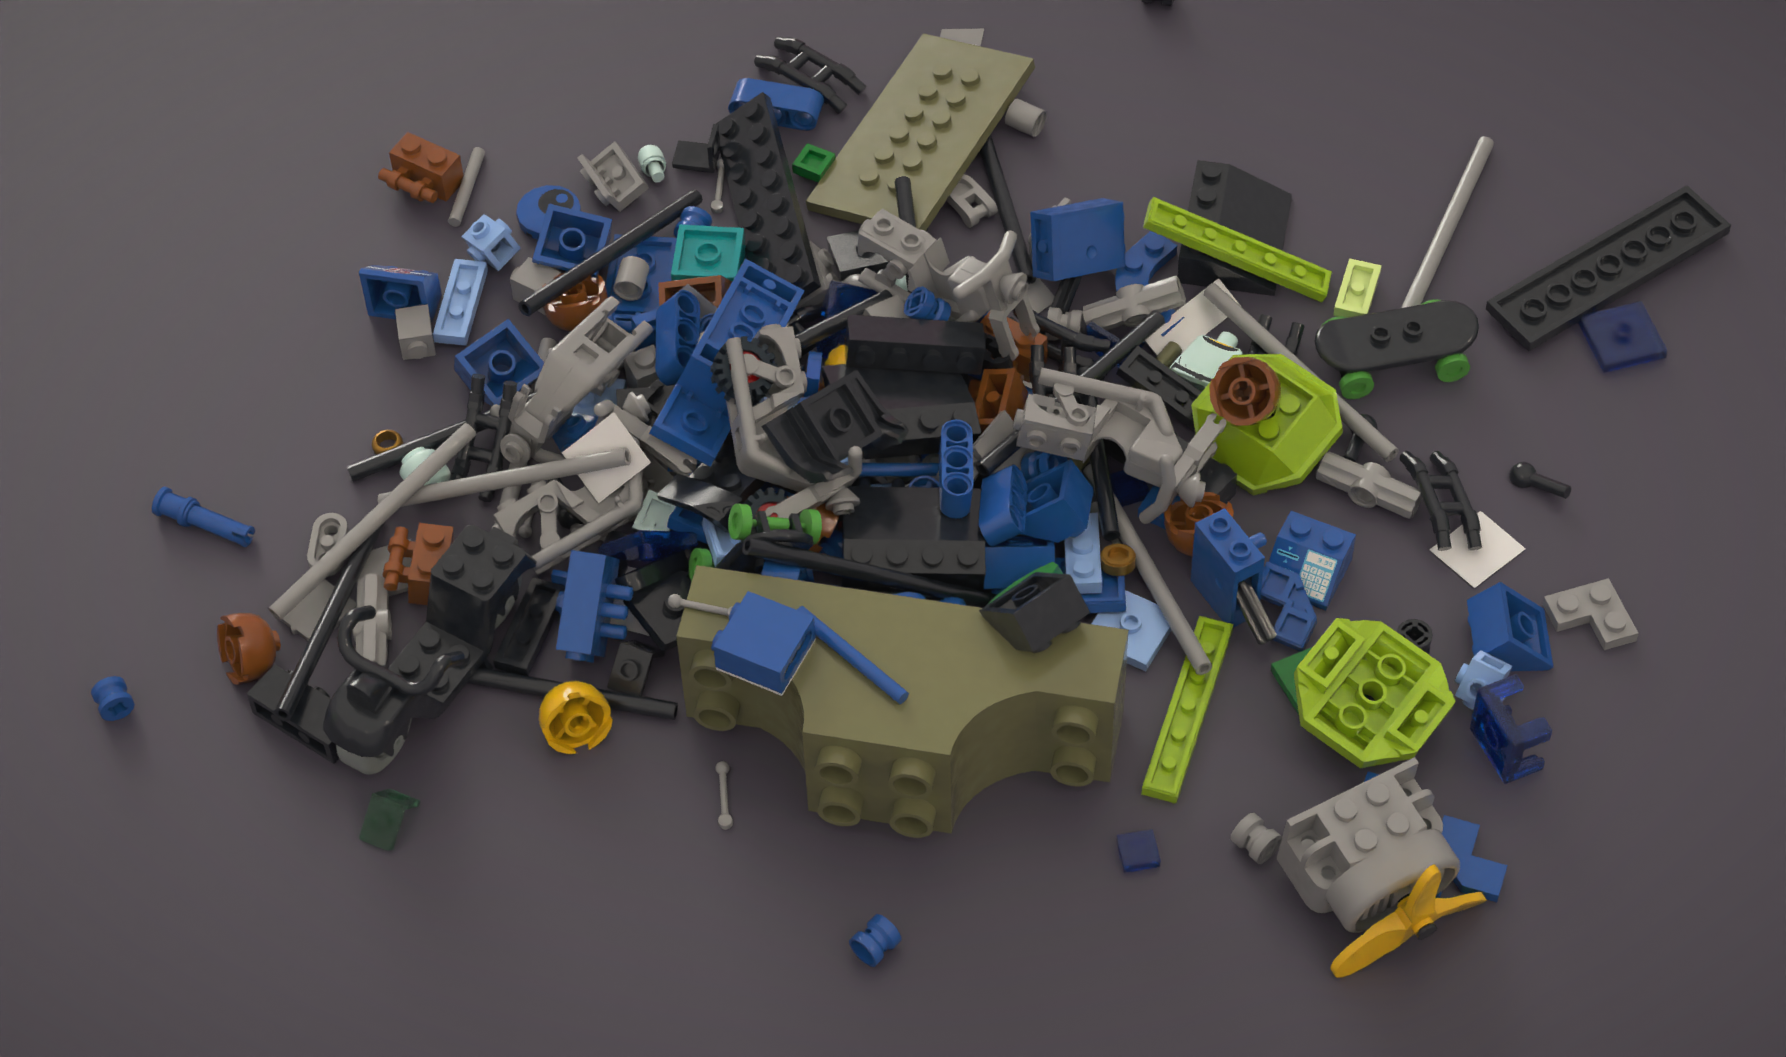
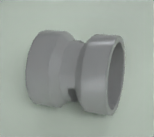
[1046,307,1083,341]
[1230,813,1282,864]

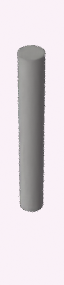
[448,147,485,227]

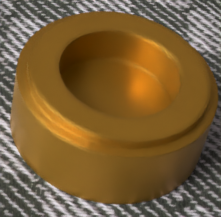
[1100,543,1136,576]

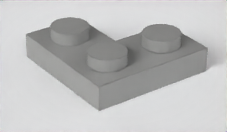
[1542,578,1639,650]

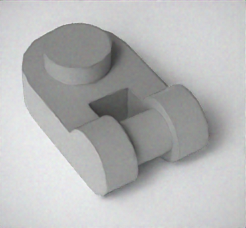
[946,174,998,228]

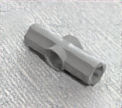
[1082,275,1186,335]
[1316,451,1422,519]
[353,574,392,669]

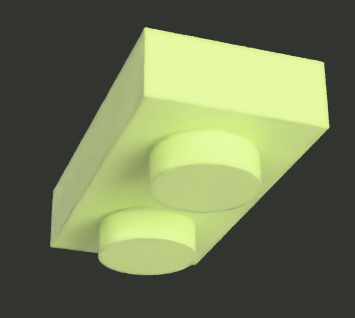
[1333,258,1382,318]

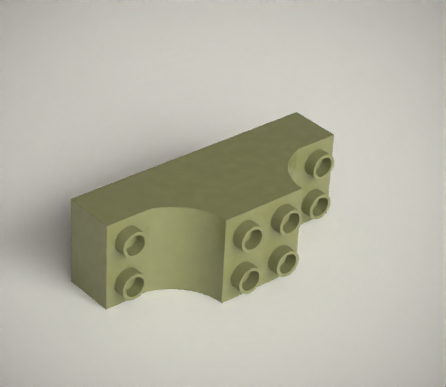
[676,565,1129,838]

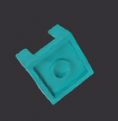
[671,224,746,282]

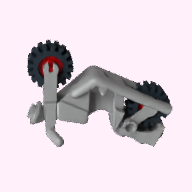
[710,324,862,542]

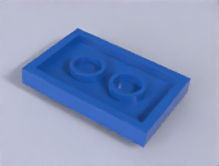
[605,234,677,315]

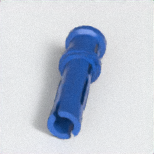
[152,486,255,547]

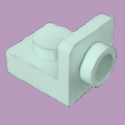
[632,489,676,547]

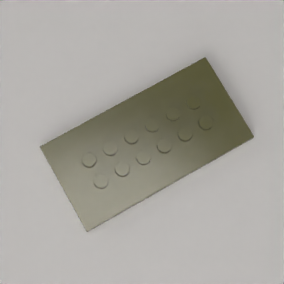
[806,33,1035,231]

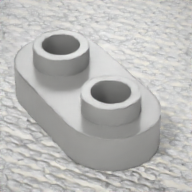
[307,513,349,577]

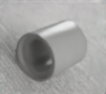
[1005,98,1047,137]
[613,256,650,301]

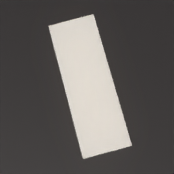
[1145,278,1241,355]

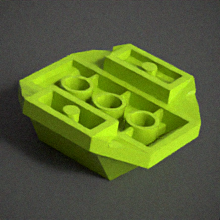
[1191,354,1343,496]
[1294,618,1455,768]

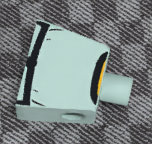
[1169,332,1243,392]

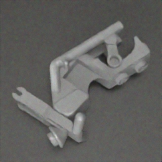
[858,209,1040,361]
[490,297,653,465]
[1013,368,1226,524]
[492,392,697,576]

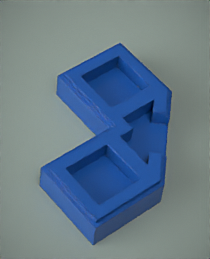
[1260,561,1317,652]
[1442,815,1507,902]

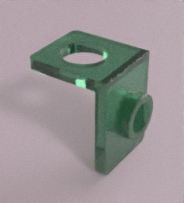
[359,789,420,851]

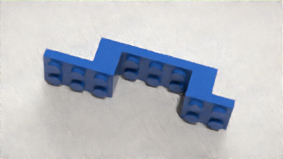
[649,258,804,467]

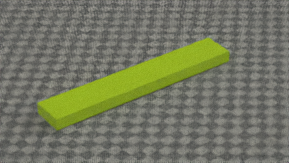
[1143,197,1332,302]
[1141,616,1233,804]

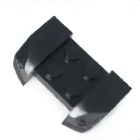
[761,370,909,483]
[657,430,766,533]

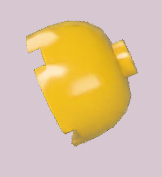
[538,681,613,754]

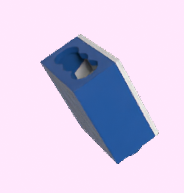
[711,591,816,696]

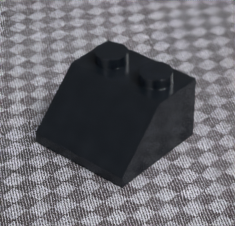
[979,572,1090,653]

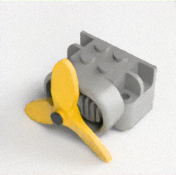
[1277,757,1486,978]

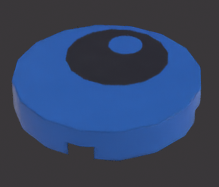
[516,185,581,240]

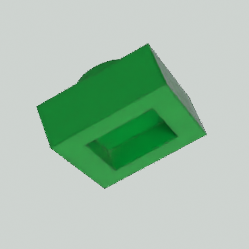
[792,143,836,183]

